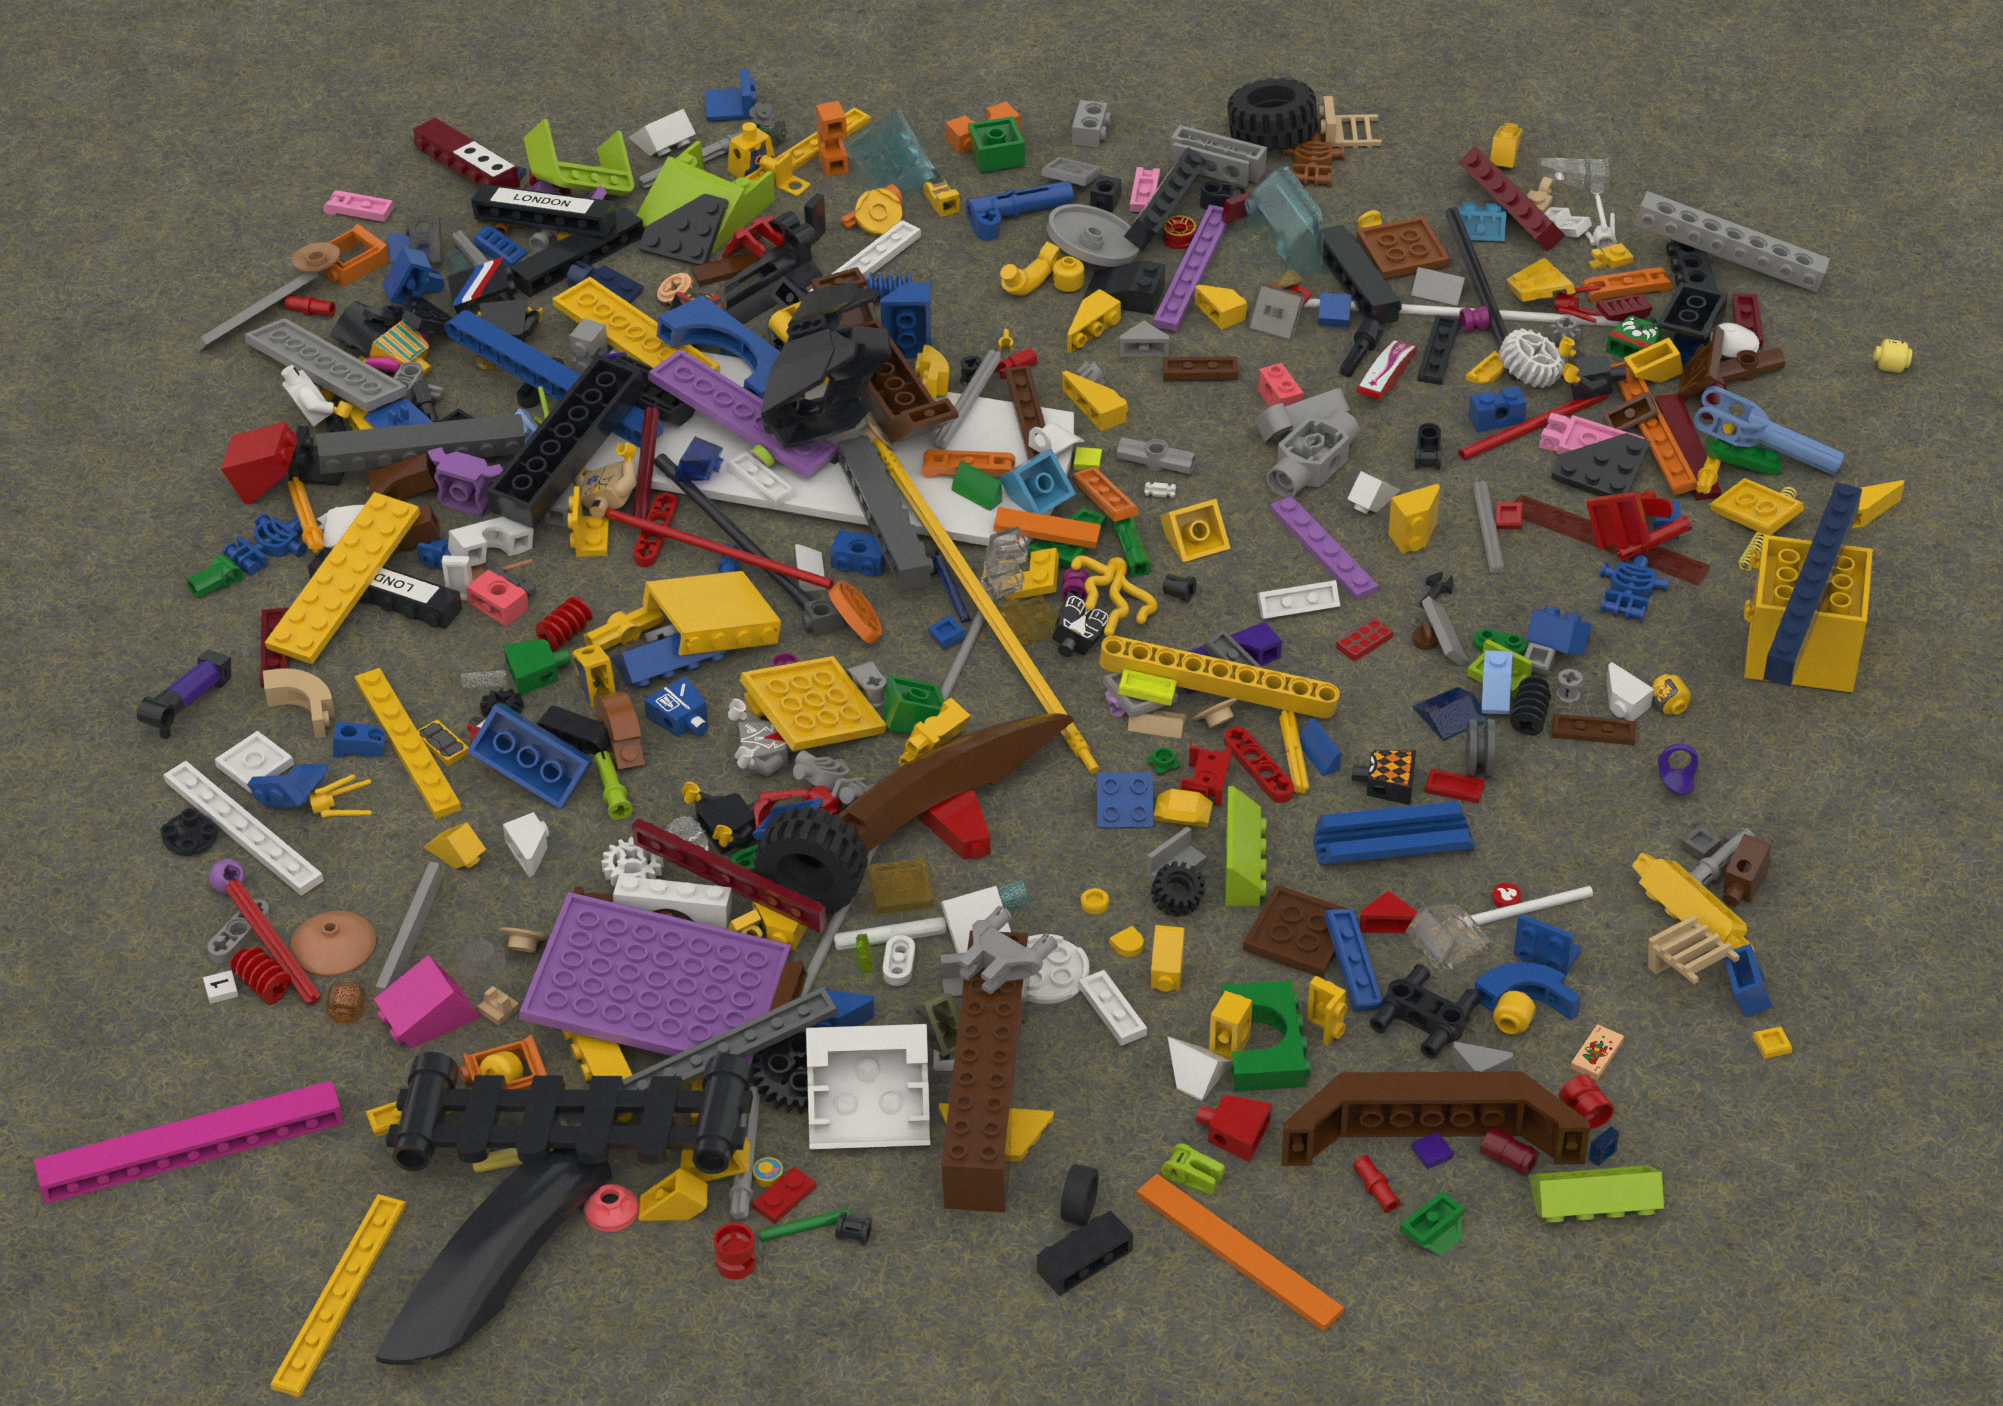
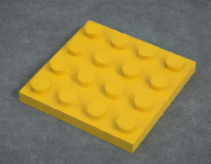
[740,656,887,751]

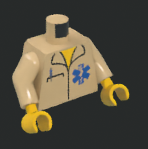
[574,442,637,518]

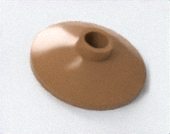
[292,242,340,272]

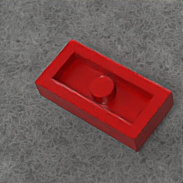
[752,1167,816,1224]

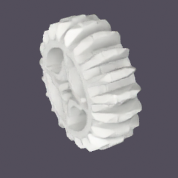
[1499,328,1566,388]

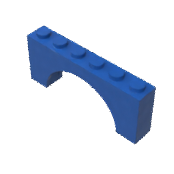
[657,295,780,400]

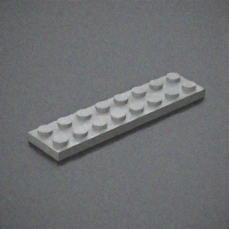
[245,318,407,412]

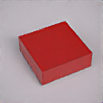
[1495,502,1523,529]

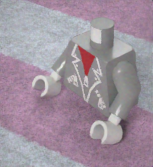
[728,699,803,777]

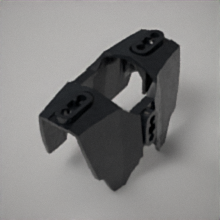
[761,283,891,449]

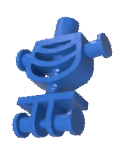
[222,513,307,576]
[1600,555,1669,622]

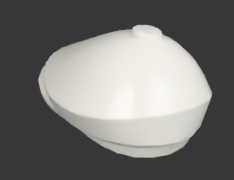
[1709,323,1759,359]

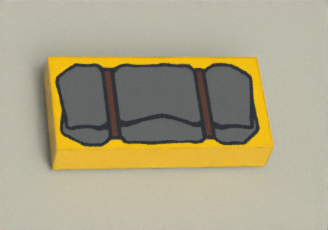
[417,720,469,766]

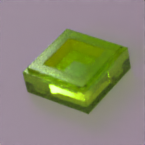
[856,934,873,974]

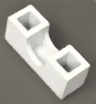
[448,517,534,566]

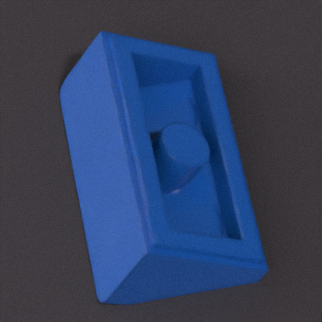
[1300,718,1341,776]

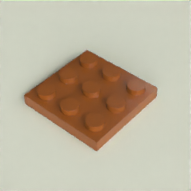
[1356,216,1450,279]

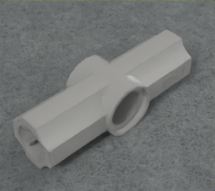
[1117,437,1196,474]

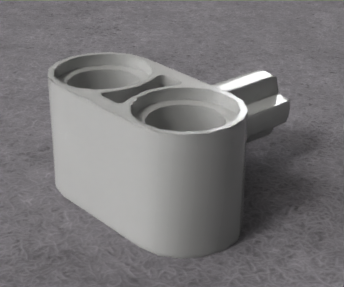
[392,361,443,404]

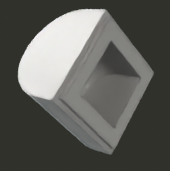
[1524,642,1556,676]

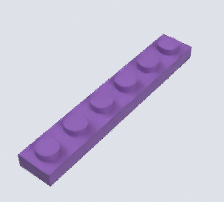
[1270,495,1379,601]

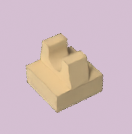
[478,986,520,1026]

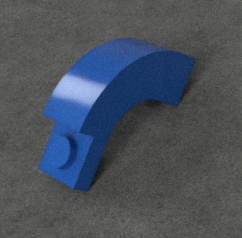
[1474,962,1581,1020]

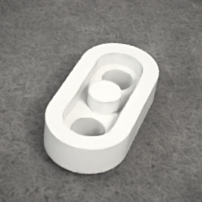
[883,935,915,986]

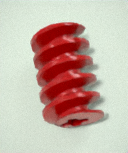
[536,597,593,652]
[230,946,291,1005]

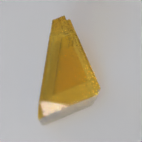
[1273,269,1304,289]

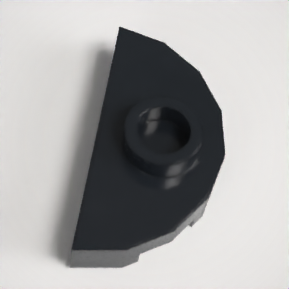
[363,305,403,327]

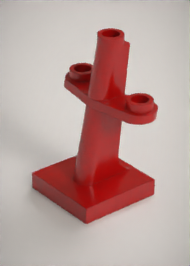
[1586,490,1673,550]

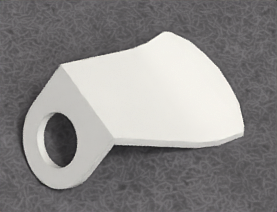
[1028,422,1085,455]

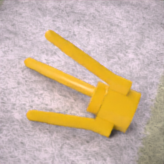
[309,774,372,818]

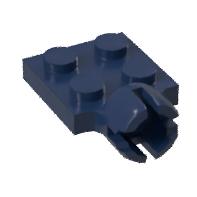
[566,261,644,304]

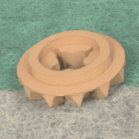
[657,273,693,305]

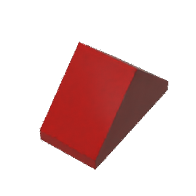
[1359,890,1418,934]

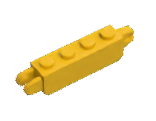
[1632,853,1755,951]
[562,1030,632,1123]

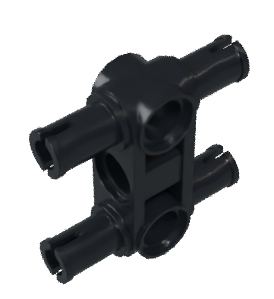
[1370,964,1481,1059]

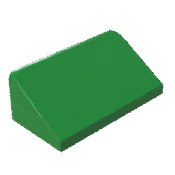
[951,461,1002,511]

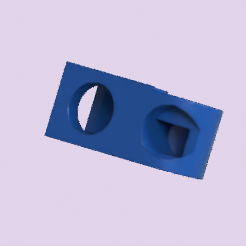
[333,722,387,757]

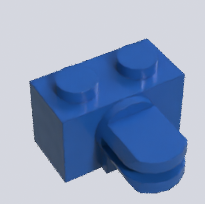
[382,246,445,304]
[1526,605,1593,654]

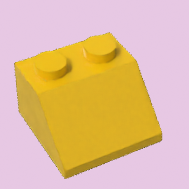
[1388,484,1440,554]
[1159,499,1231,562]

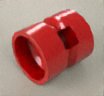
[1559,1074,1615,1130]
[714,1223,756,1280]

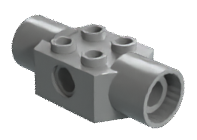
[1266,410,1360,498]

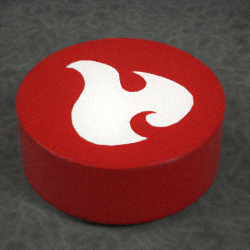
[1492,883,1521,908]

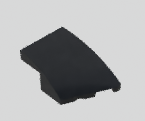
[330,301,393,358]

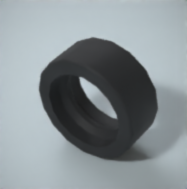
[1060,1164,1099,1226]

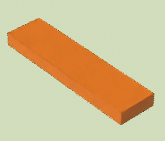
[1072,467,1138,522]
[993,507,1101,549]

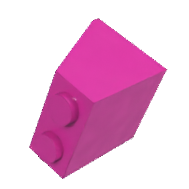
[374,955,481,1048]

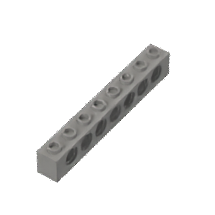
[1634,191,1830,293]

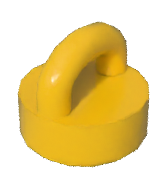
[1358,210,1382,229]

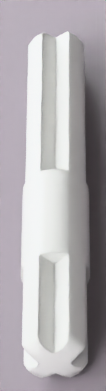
[834,917,947,950]

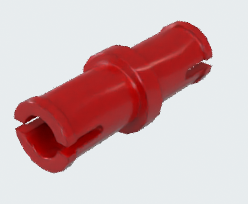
[285,295,336,317]
[1353,1155,1401,1213]

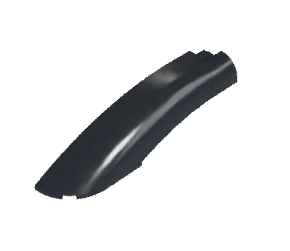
[375,1149,612,1365]

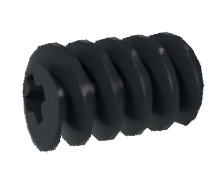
[1510,676,1551,736]

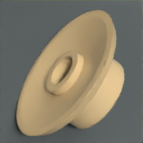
[860,414,894,448]
[1193,697,1237,728]
[499,927,550,953]

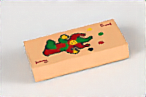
[1570,1024,1624,1080]

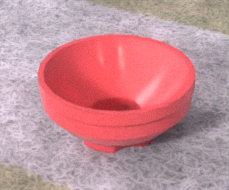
[583,1184,639,1232]

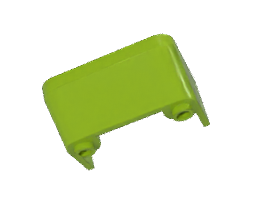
[523,119,634,196]

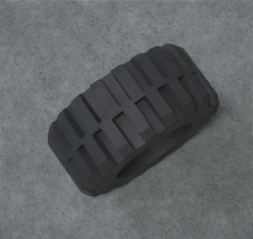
[1227,78,1318,152]
[754,806,868,914]

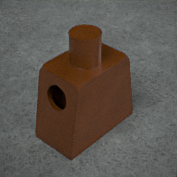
[1722,834,1771,906]

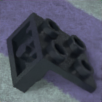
[288,425,344,486]

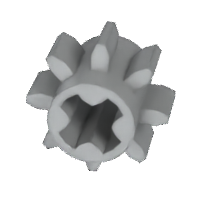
[1550,317,1581,344]
[1077,361,1107,385]

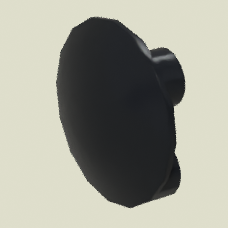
[160,808,218,856]

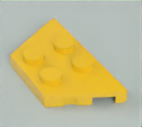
[1506,258,1575,302]
[939,1103,1054,1162]

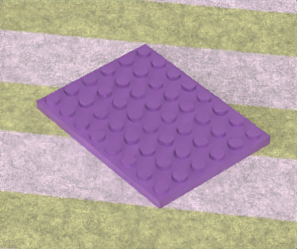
[519,892,791,1066]

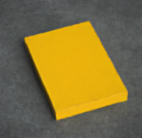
[1710,478,1804,535]

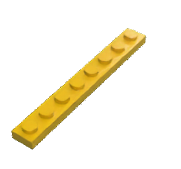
[354,668,461,820]

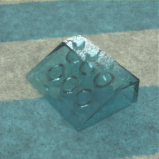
[844,108,942,195]

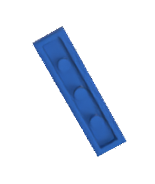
[1324,909,1382,1012]

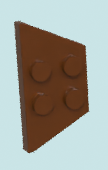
[1678,325,1724,400]

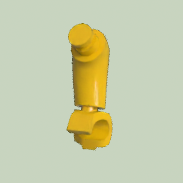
[1000,241,1066,296]

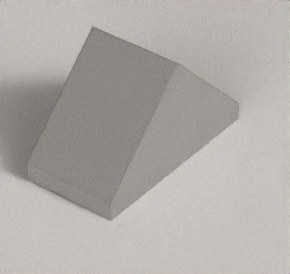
[1119,321,1169,357]
[1452,1042,1513,1072]

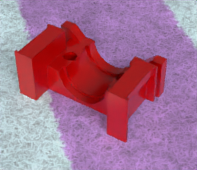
[1180,741,1232,806]

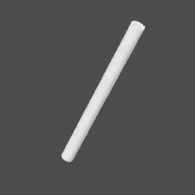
[1457,886,1593,930]

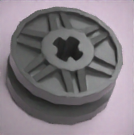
[1465,719,1495,777]

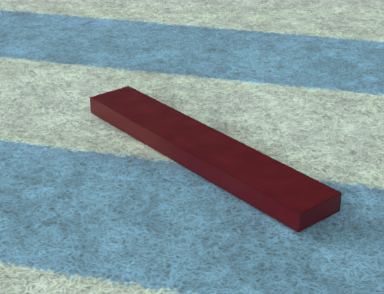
[1655,394,1721,501]

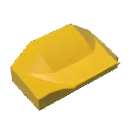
[1153,789,1213,828]

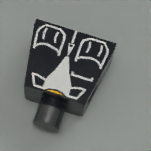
[1052,592,1109,657]

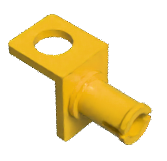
[759,152,810,196]

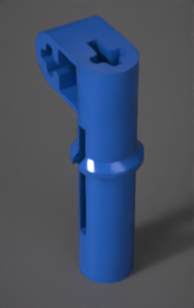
[965,181,1074,241]

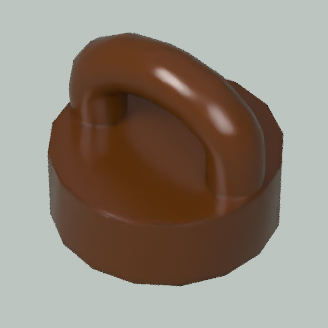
[1412,621,1439,650]

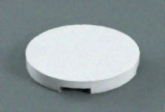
[1028,934,1089,1004]

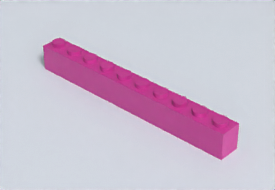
[34,1081,343,1204]

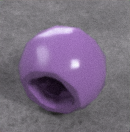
[209,859,245,894]

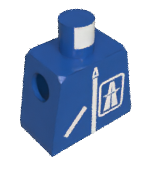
[644,676,708,737]

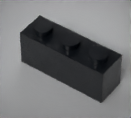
[1037,1210,1133,1296]

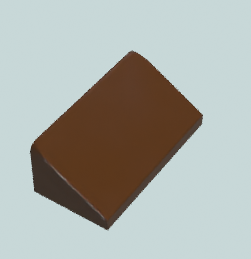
[1602,391,1659,431]

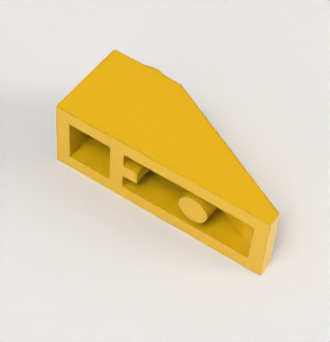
[1062,371,1128,431]

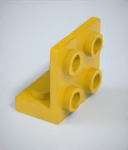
[568,486,609,557]

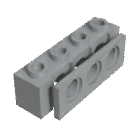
[1170,125,1267,187]

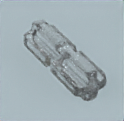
[461,670,507,688]

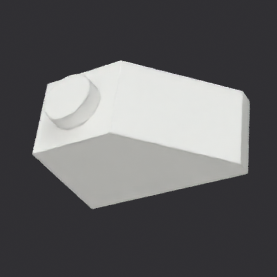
[1348,471,1400,514]
[1606,662,1654,721]
[503,812,549,877]

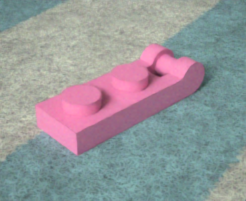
[1130,167,1161,212]
[323,191,394,222]

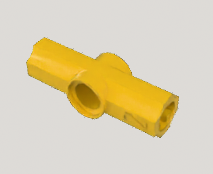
[583,606,664,651]

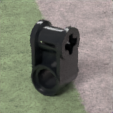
[1200,180,1246,210]
[1415,423,1442,470]

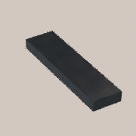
[1417,315,1460,385]

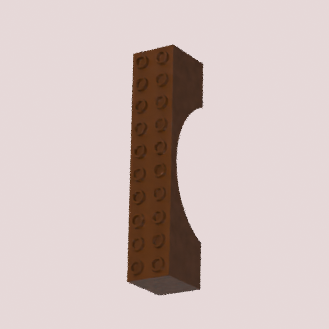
[941,930,1030,1212]

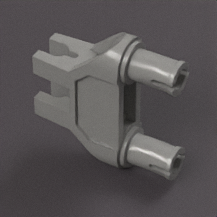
[959,906,1058,994]

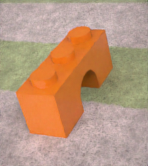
[816,101,849,177]
[946,101,1020,154]

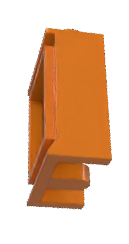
[322,224,389,287]
[460,1034,547,1089]

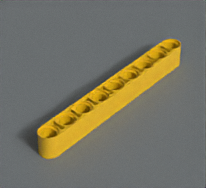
[1099,636,1339,718]

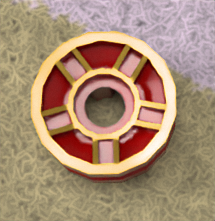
[1163,215,1196,250]

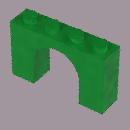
[1221,980,1311,1092]

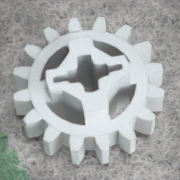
[602,837,664,886]

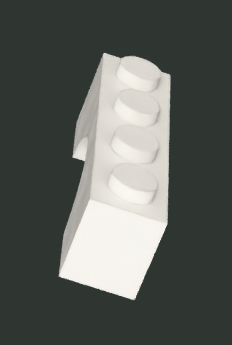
[613,876,732,929]

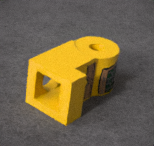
[923,178,960,217]

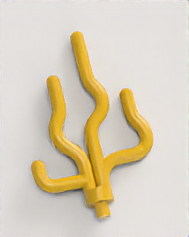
[1071,555,1158,637]

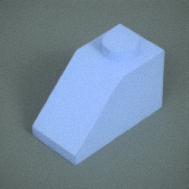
[1482,650,1513,714]

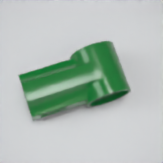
[186,555,243,598]

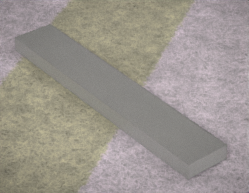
[194,272,319,351]
[375,862,442,996]

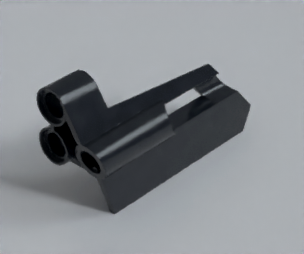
[724,211,823,324]

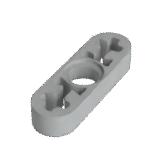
[207,899,270,963]

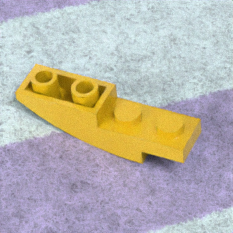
[915,345,949,401]

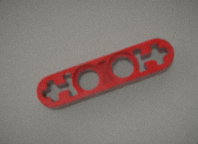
[633,493,678,567]
[1224,727,1294,803]

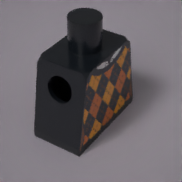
[1351,750,1416,805]

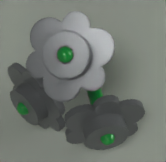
[746,102,787,146]

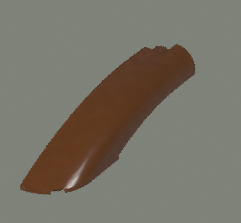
[838,713,1074,852]

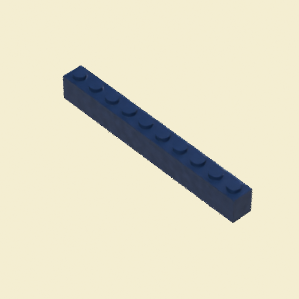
[1763,482,1862,687]

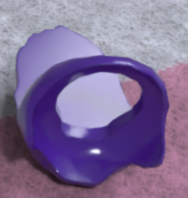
[1658,743,1699,796]

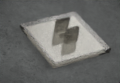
[1245,282,1305,342]

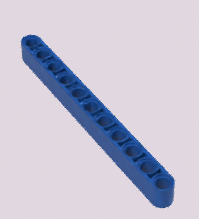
[445,310,664,448]

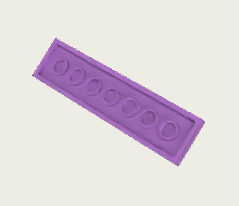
[648,349,838,479]

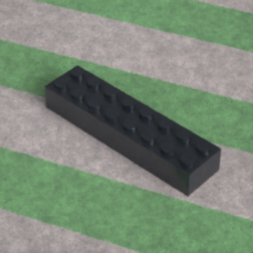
[486,355,645,529]

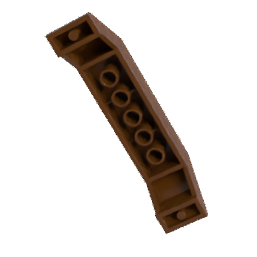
[811,267,959,443]
[1281,1071,1590,1166]

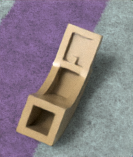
[263,669,335,738]

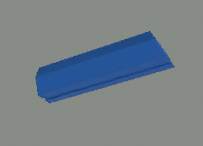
[1313,801,1476,864]

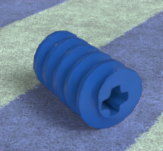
[866,272,913,303]

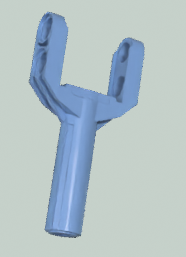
[1694,386,1844,476]

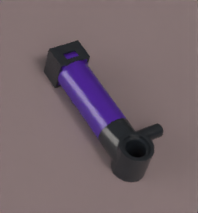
[137,649,231,739]

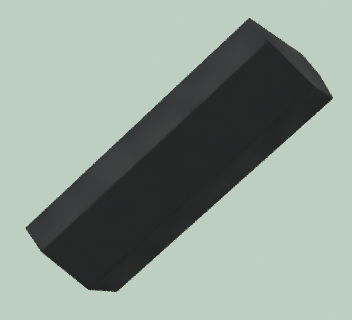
[614,354,696,426]

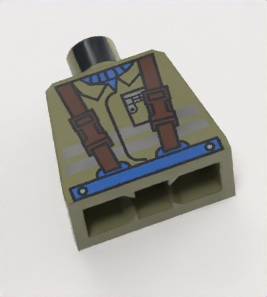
[913,992,959,1056]

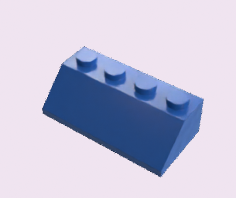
[611,633,732,688]
[467,703,595,810]

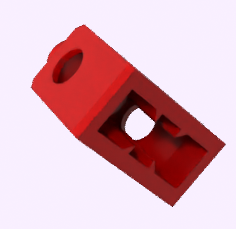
[1196,1095,1272,1162]

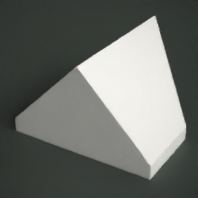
[1167,1036,1231,1101]

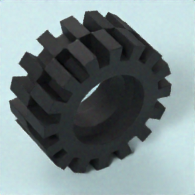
[1151,861,1205,917]

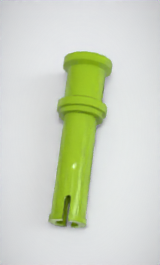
[594,751,633,821]

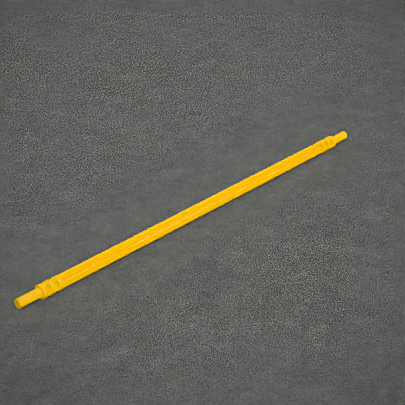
[872,437,1100,774]

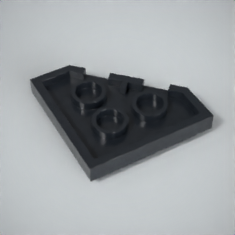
[638,194,729,265]
[402,294,453,336]
[1551,433,1651,496]

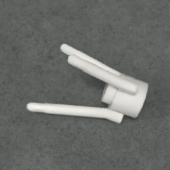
[1584,194,1617,249]

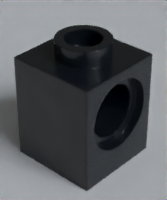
[1090,175,1121,213]

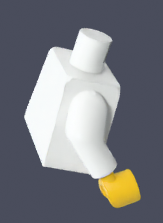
[281,365,353,427]

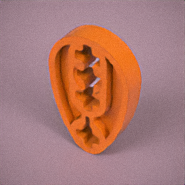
[829,580,882,644]

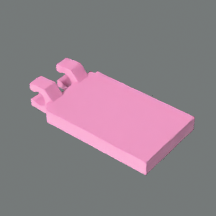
[1538,413,1645,455]

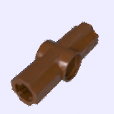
[1718,347,1785,382]

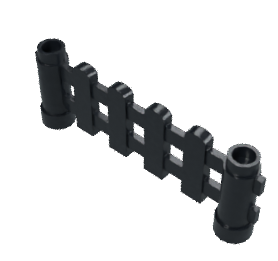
[386,1051,753,1174]

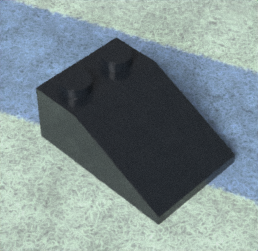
[1083,260,1165,315]
[1657,282,1728,339]

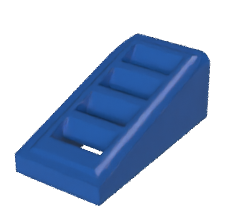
[474,225,527,266]

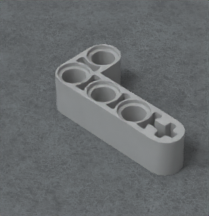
[1255,388,1351,444]

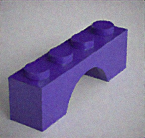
[1182,622,1282,695]

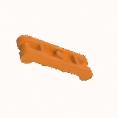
[1582,267,1673,303]
[922,449,1016,478]

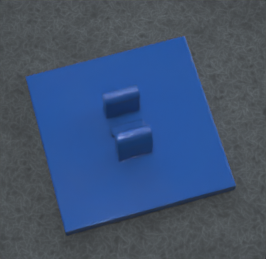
[364,398,433,428]

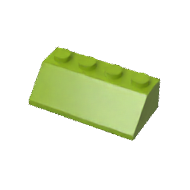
[1225,786,1266,907]
[1528,1165,1664,1222]

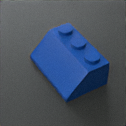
[880,283,932,358]

